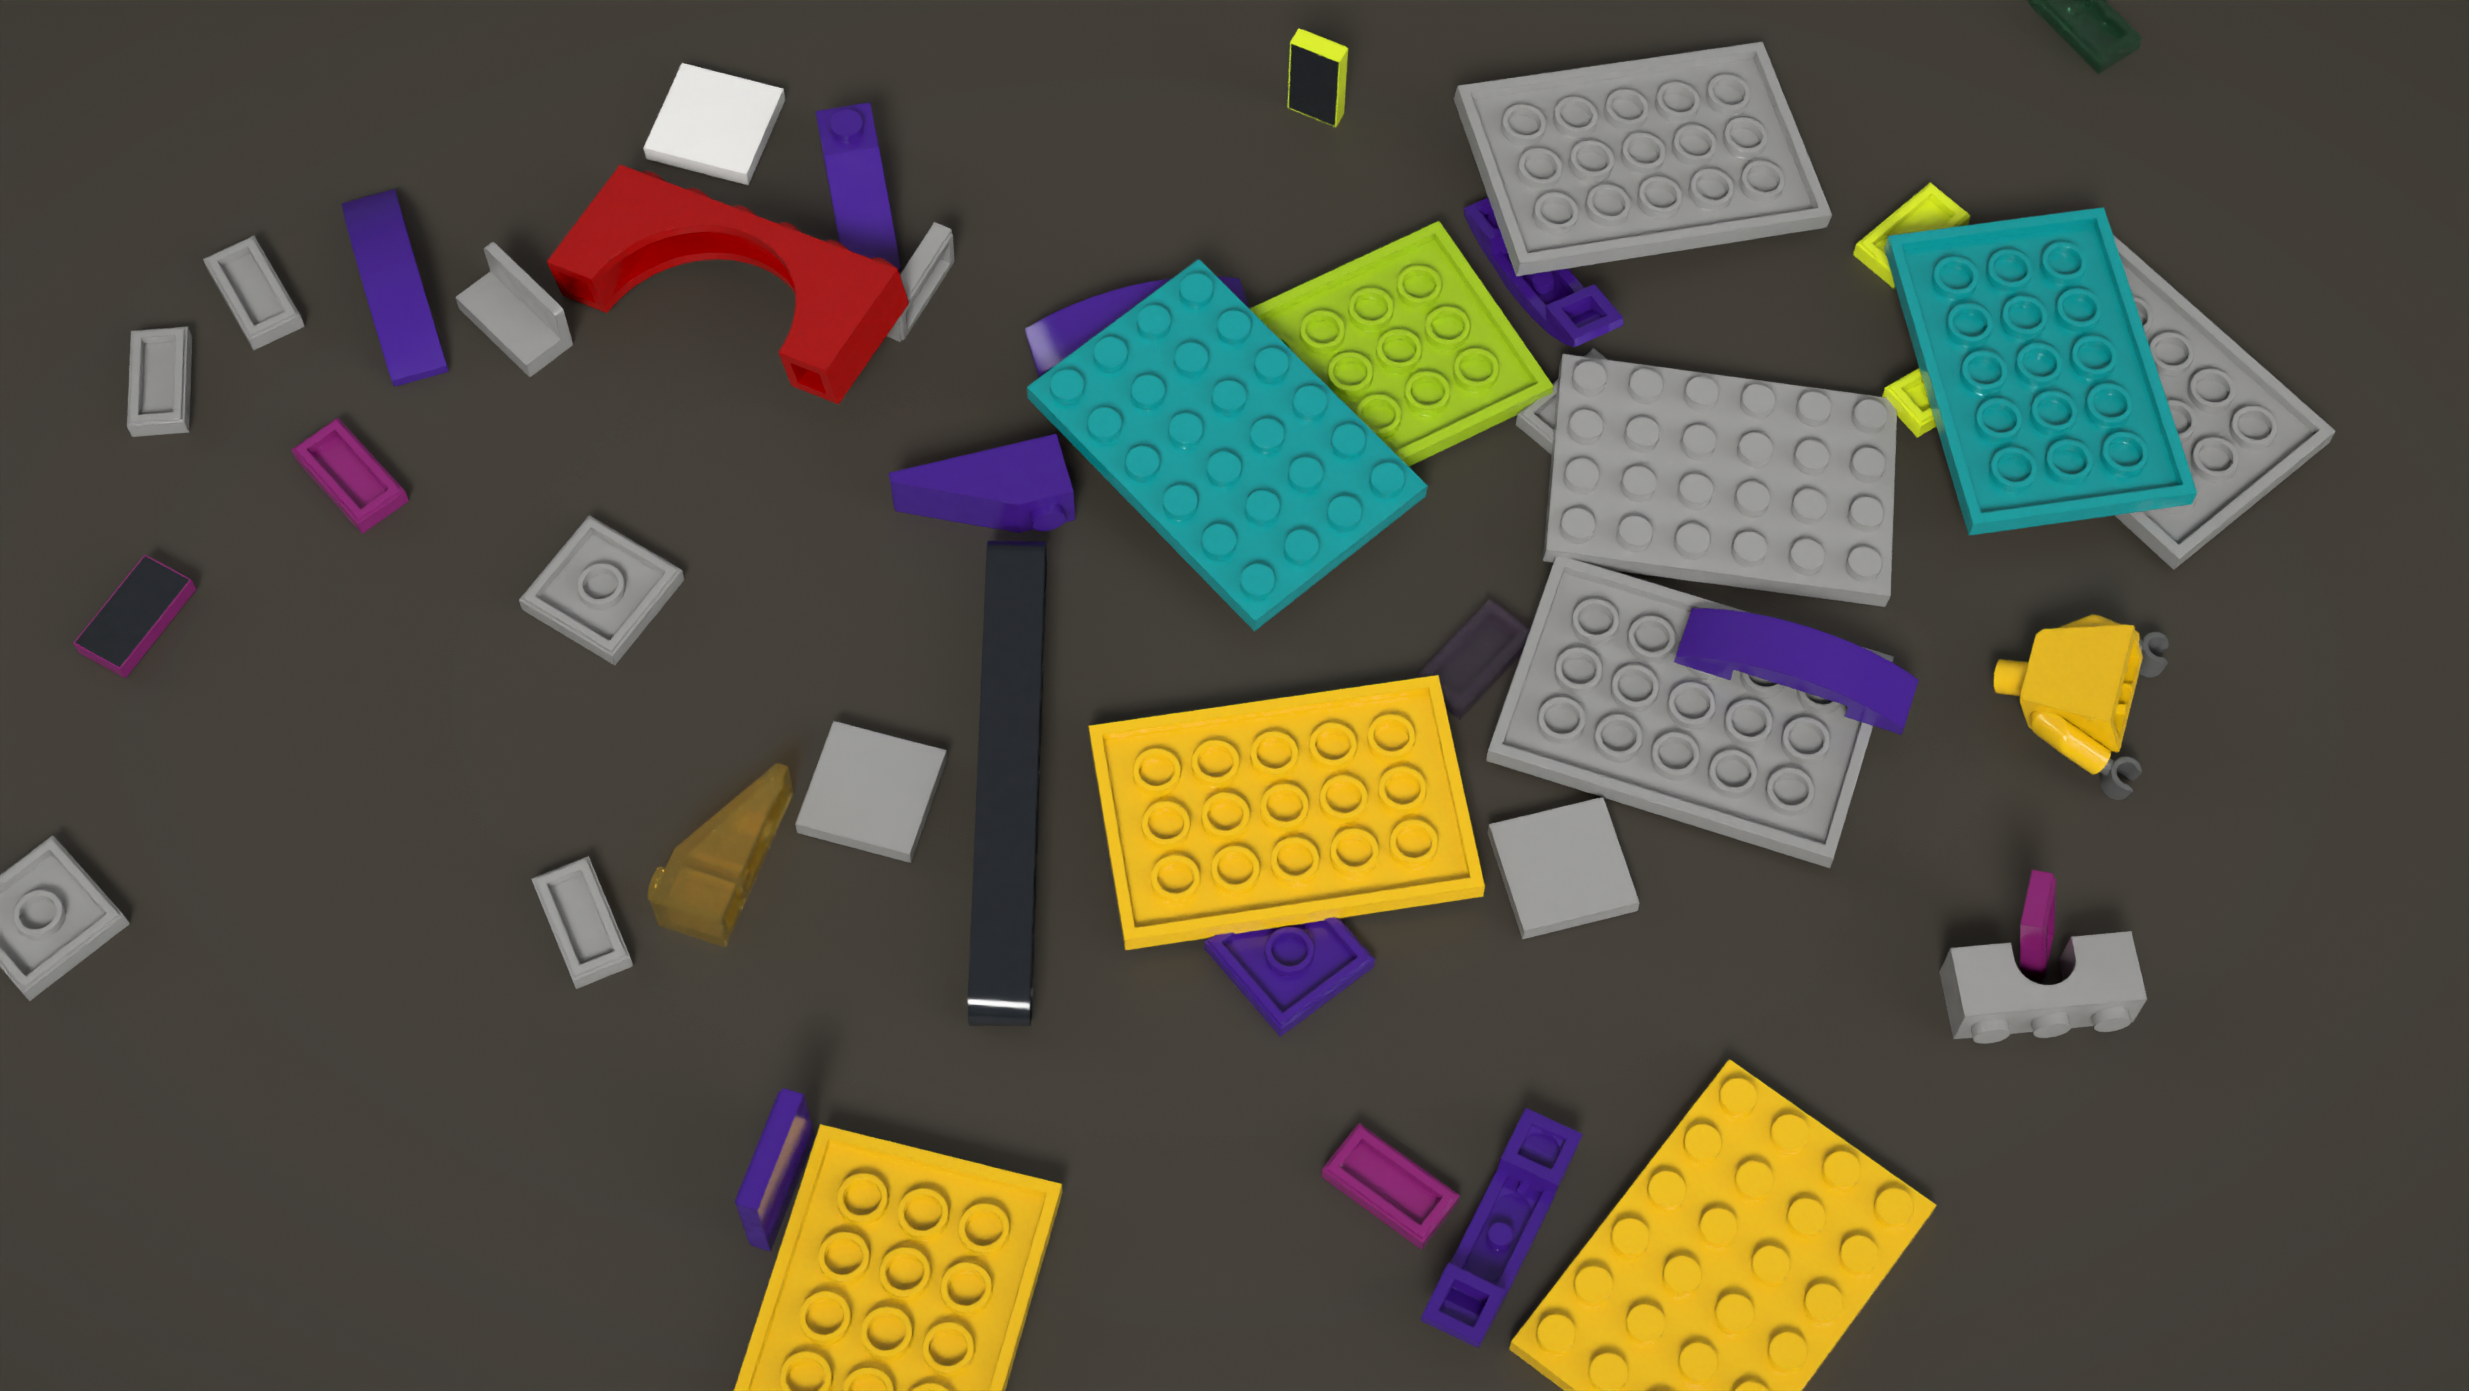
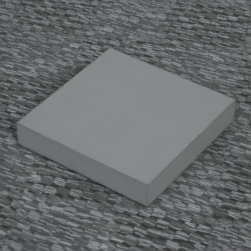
[519,515,685,665]
[795,721,948,863]
[1488,797,1640,939]
[0,835,129,1002]

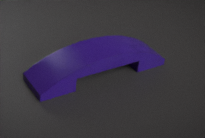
[341,189,449,387]
[1464,198,1624,347]
[1025,276,1250,378]
[1674,608,1919,735]
[1420,1108,1583,1349]

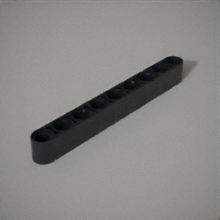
[968,541,1047,1026]

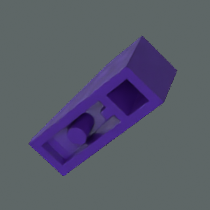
[815,102,902,274]
[888,434,1075,533]

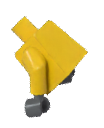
[1994,614,2169,800]

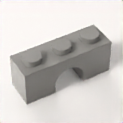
[1939,931,2147,1044]

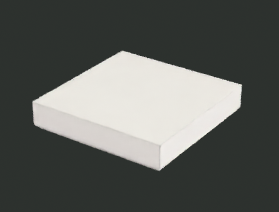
[644,63,785,185]

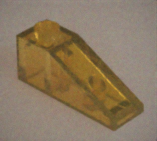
[648,763,794,948]

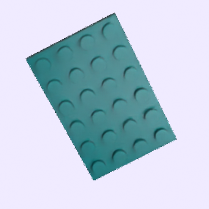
[1884,207,2197,536]
[1027,259,1428,632]

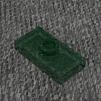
[2028,0,2143,74]

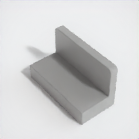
[456,242,573,377]

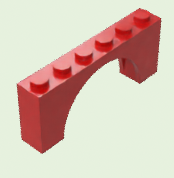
[547,164,909,405]

